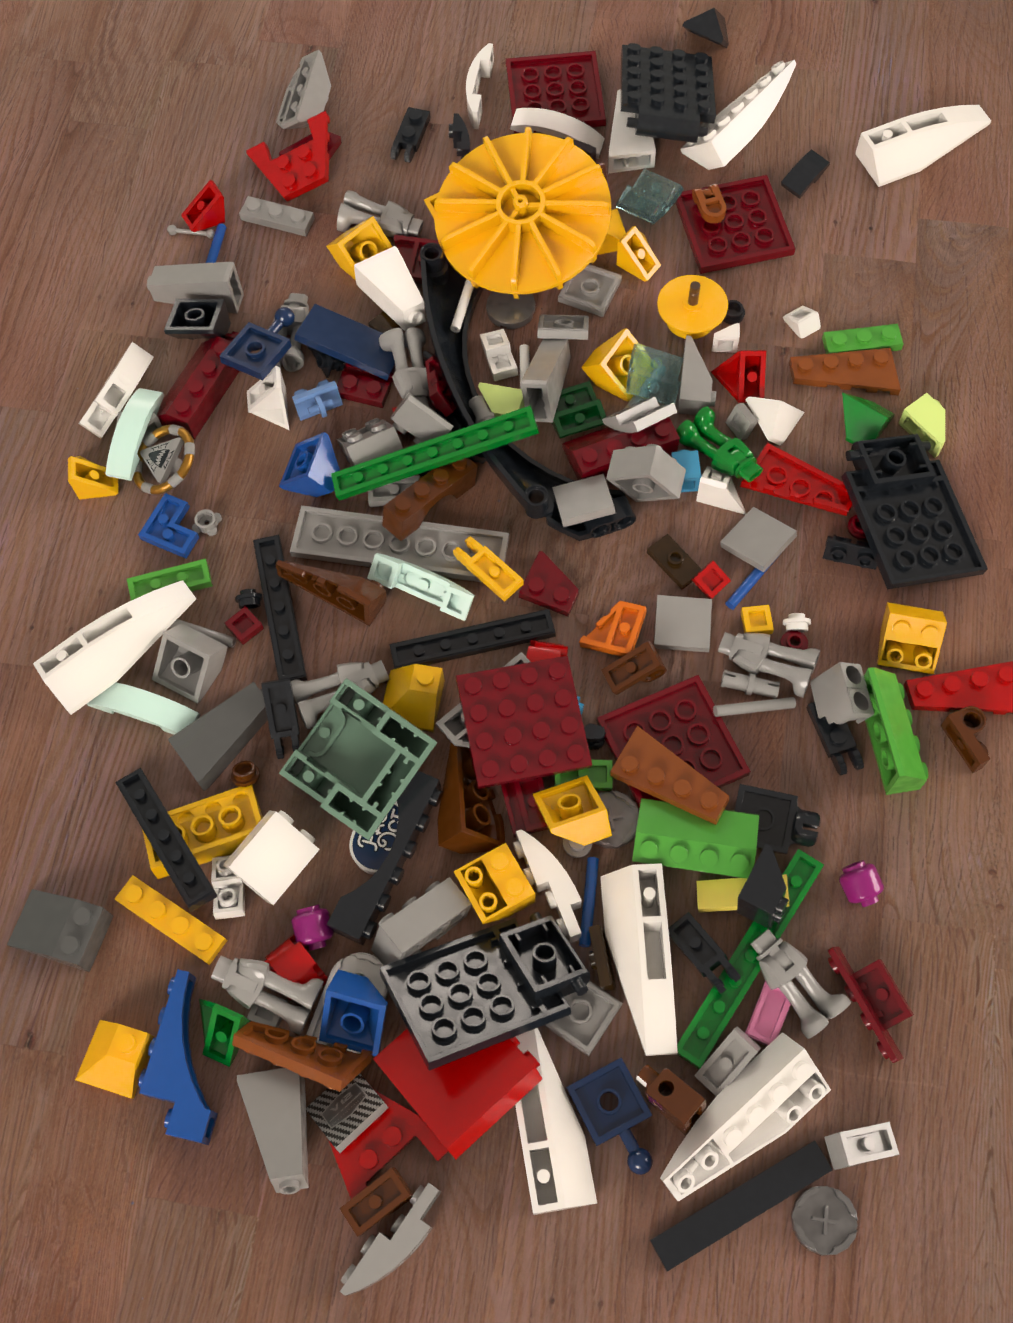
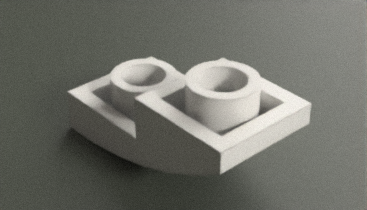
[211,855,245,920]

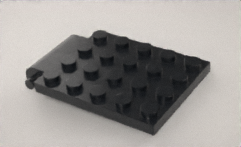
[621,43,716,143]
[841,434,988,590]
[380,912,591,1071]

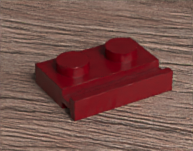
[337,363,394,408]
[500,777,549,838]

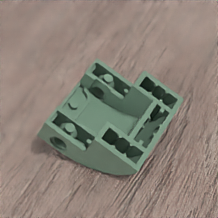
[279,678,437,841]

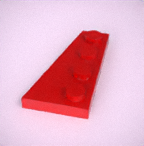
[740,443,853,516]
[904,661,1013,715]

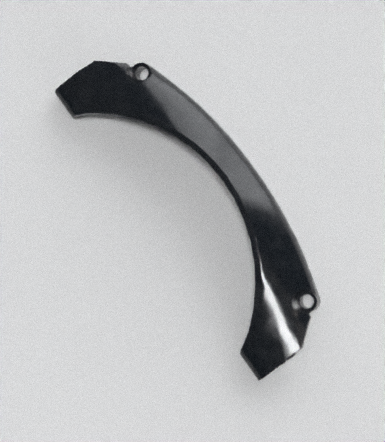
[420,243,636,541]

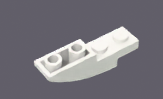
[78,342,154,438]
[513,829,582,943]

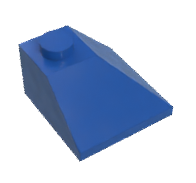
[279,432,340,498]
[319,969,388,1056]

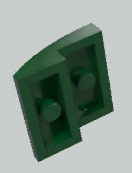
[552,381,607,439]

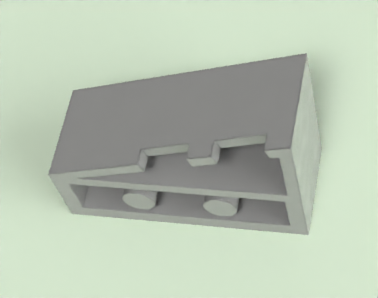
[371,877,472,966]

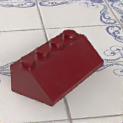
[157,336,240,439]
[562,417,680,480]

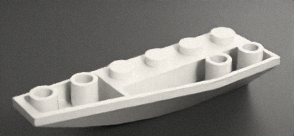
[680,60,796,170]
[855,105,991,187]
[33,580,196,715]
[600,863,678,1056]
[515,1028,597,1215]
[660,1032,831,1201]

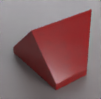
[181,180,225,232]
[711,350,766,403]

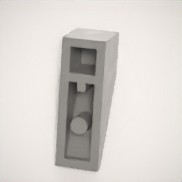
[678,335,717,415]

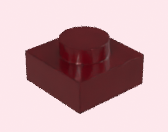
[224,606,264,645]

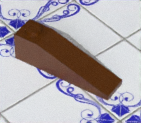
[275,560,386,627]
[437,742,505,854]

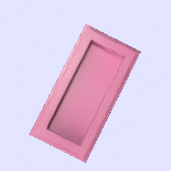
[745,980,791,1046]

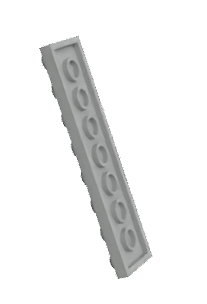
[290,505,509,582]

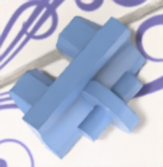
[292,379,343,421]

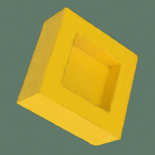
[741,605,774,634]

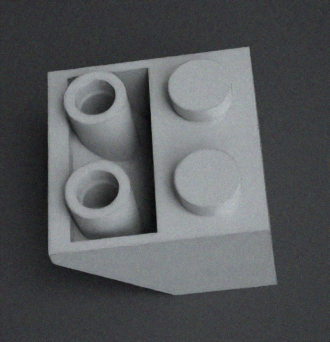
[336,418,403,466]

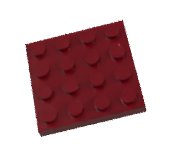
[506,51,606,134]
[674,175,796,274]
[456,656,592,789]
[596,675,751,808]

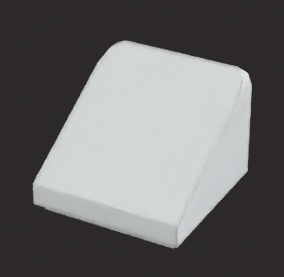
[783,305,821,339]
[712,323,740,353]

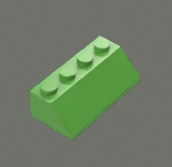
[864,667,928,795]
[632,798,759,879]

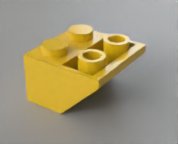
[877,602,947,674]
[454,843,536,924]

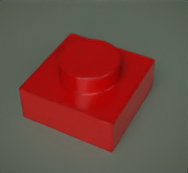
[691,560,731,599]

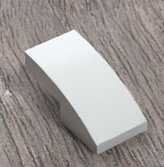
[480,329,518,381]

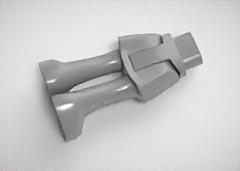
[337,190,424,238]
[258,293,310,372]
[379,327,430,407]
[718,632,820,698]
[291,660,389,730]
[750,929,851,1039]
[211,955,324,1035]

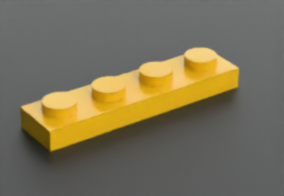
[115,875,228,965]

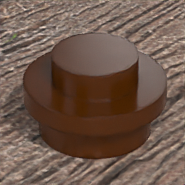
[231,761,260,787]

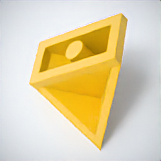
[616,226,661,282]
[68,456,118,500]

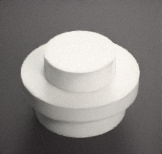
[783,613,811,633]

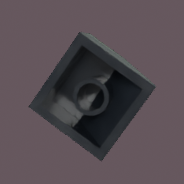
[164,299,231,340]
[737,844,789,929]

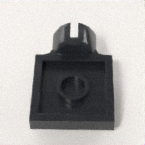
[734,784,821,855]

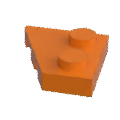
[579,601,647,657]

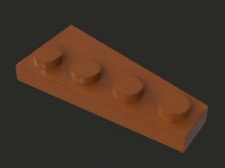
[789,348,901,396]
[610,726,729,825]
[232,1021,373,1092]

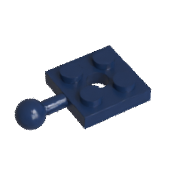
[219,307,295,381]
[566,1057,653,1175]

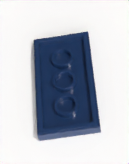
[294,304,405,380]

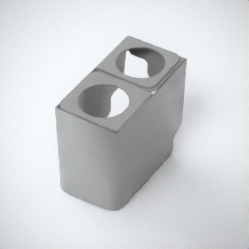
[810,662,874,725]

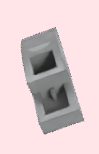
[340,1183,441,1296]

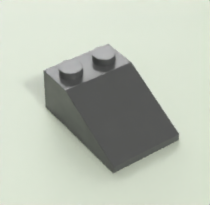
[7,889,113,972]

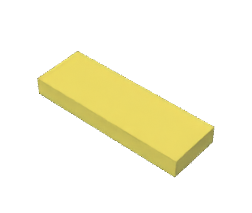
[696,874,790,913]

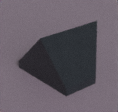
[682,8,729,48]

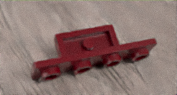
[828,947,914,1063]

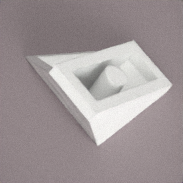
[247,366,289,430]
[745,396,805,445]
[696,466,746,515]

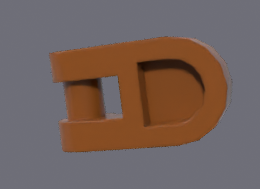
[692,184,726,223]

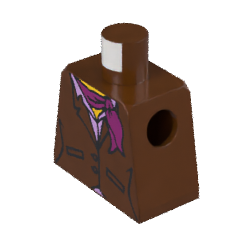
[636,1064,707,1136]

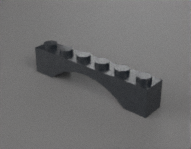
[327,771,443,945]

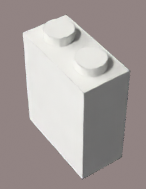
[223,810,320,905]

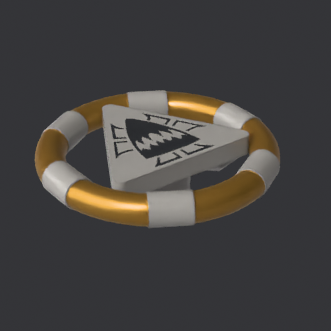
[133,424,195,495]

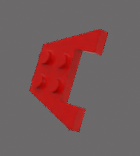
[246,111,330,202]
[329,1090,449,1199]

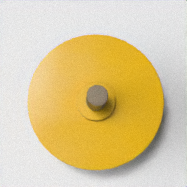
[657,275,728,339]

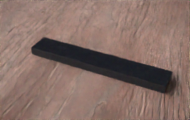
[253,535,307,681]
[389,609,556,669]
[115,768,217,912]
[649,1141,833,1272]

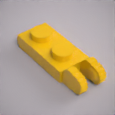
[453,536,524,602]

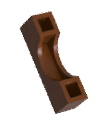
[382,457,478,541]

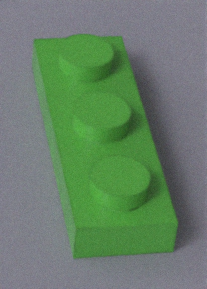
[822,324,904,354]
[127,558,213,601]

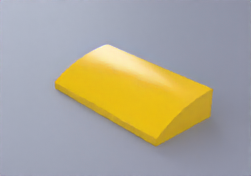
[142,785,263,879]

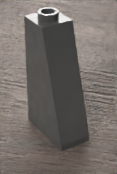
[168,682,268,791]

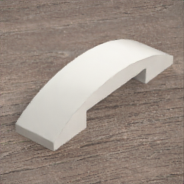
[466,43,494,129]
[510,108,605,159]

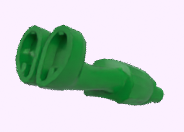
[676,406,763,482]

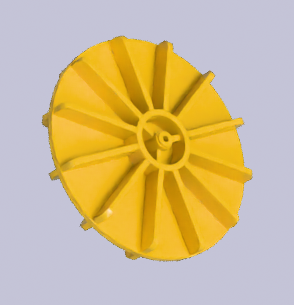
[434,127,612,299]

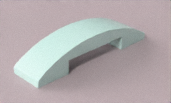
[105,388,164,481]
[367,553,475,621]
[87,682,200,735]

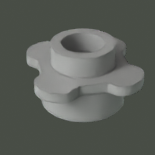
[192,509,222,536]

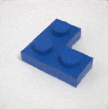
[138,493,199,559]

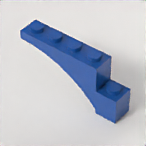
[138,969,218,1145]

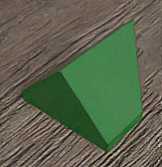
[842,392,895,444]
[199,999,250,1067]

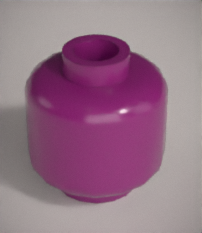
[839,860,884,907]
[291,904,334,951]

